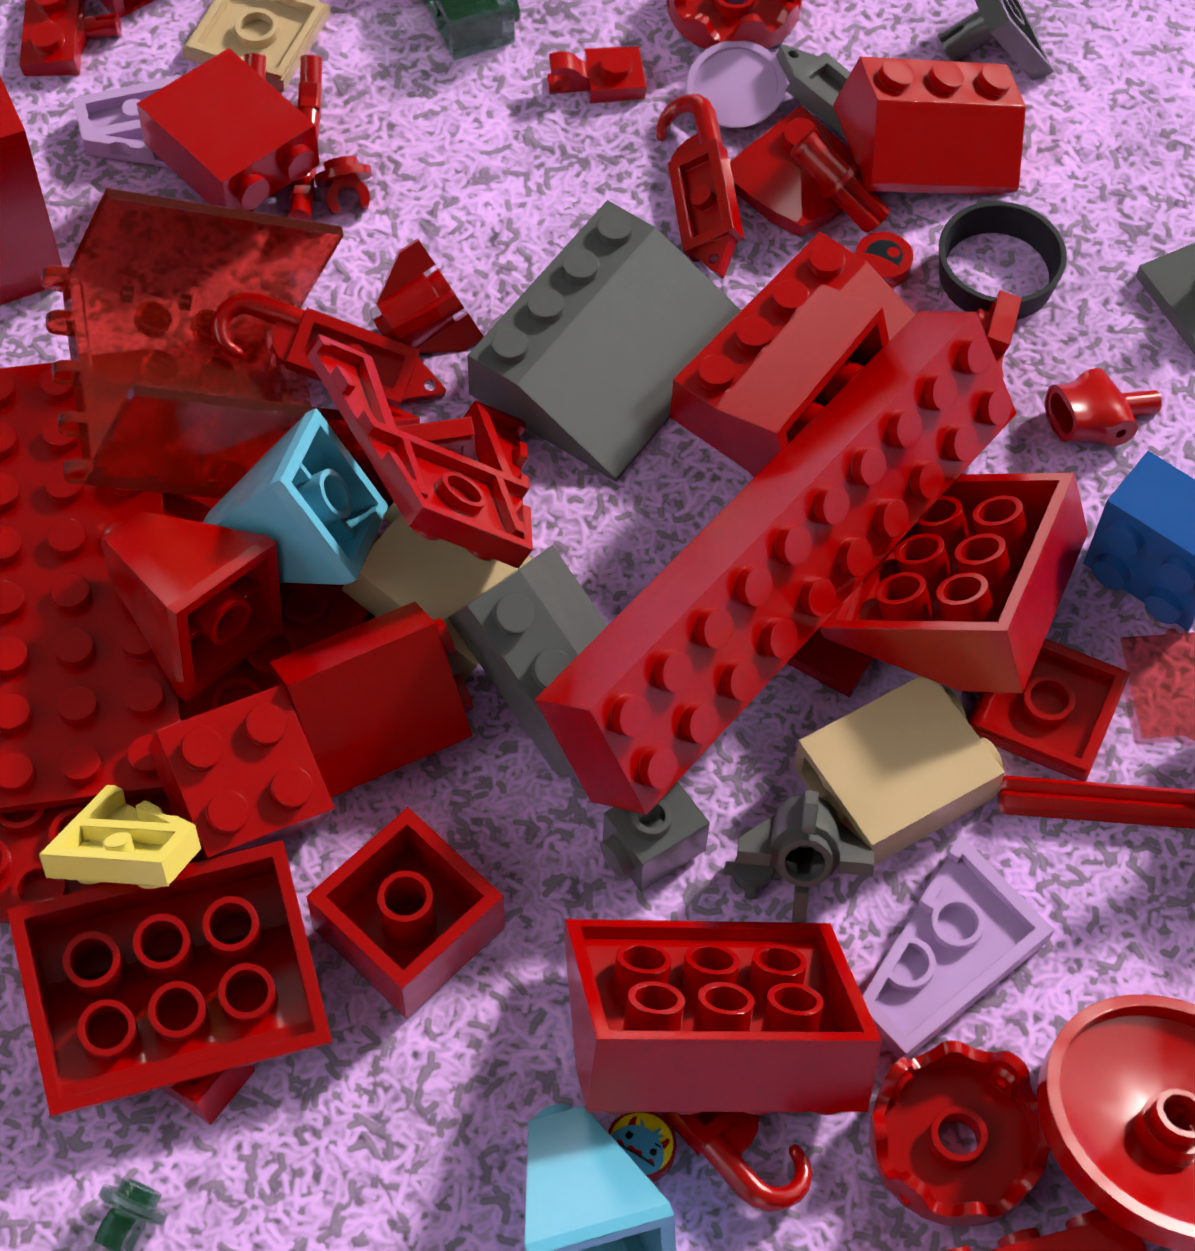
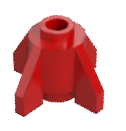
[372,238,484,353]

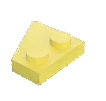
[39,785,201,889]

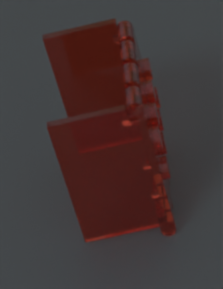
[40,188,352,499]

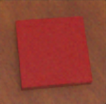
[968,638,1131,781]

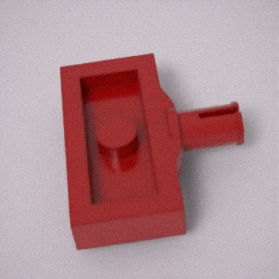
[19,0,122,76]

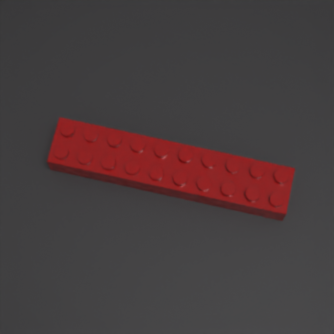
[535,311,1017,815]

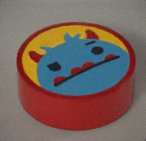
[608,1112,677,1183]

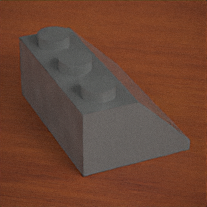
[448,545,608,778]

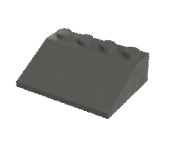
[467,200,741,482]

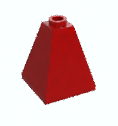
[101,511,283,702]

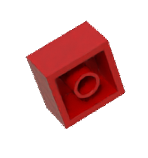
[147,684,335,862]
[306,807,505,1019]

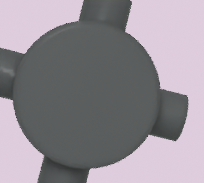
[724,856,782,900]

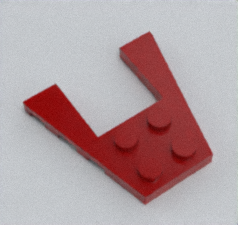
[306,334,533,569]

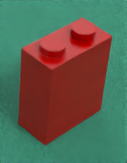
[136,48,320,222]
[269,601,473,798]

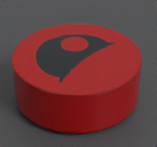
[855,232,913,288]

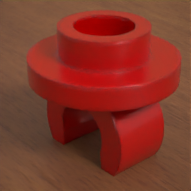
[314,156,372,215]

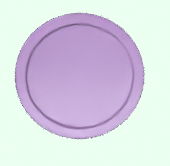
[686,41,786,128]

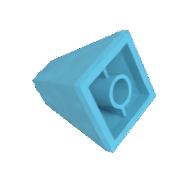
[203,408,388,585]
[524,1104,676,1251]

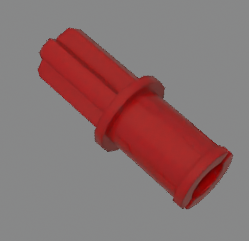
[789,128,890,233]

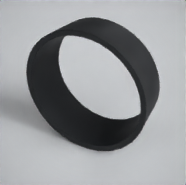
[939,201,1067,320]

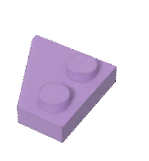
[72,75,183,168]

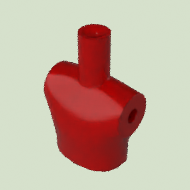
[1044,368,1162,446]

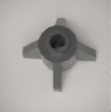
[736,790,874,923]

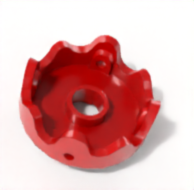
[666,0,802,50]
[869,1040,1050,1227]

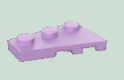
[863,834,1054,1059]

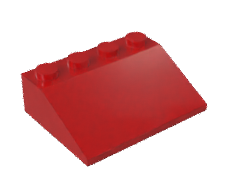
[670,232,915,469]
[820,472,1088,694]
[7,840,333,1118]
[564,919,882,1115]

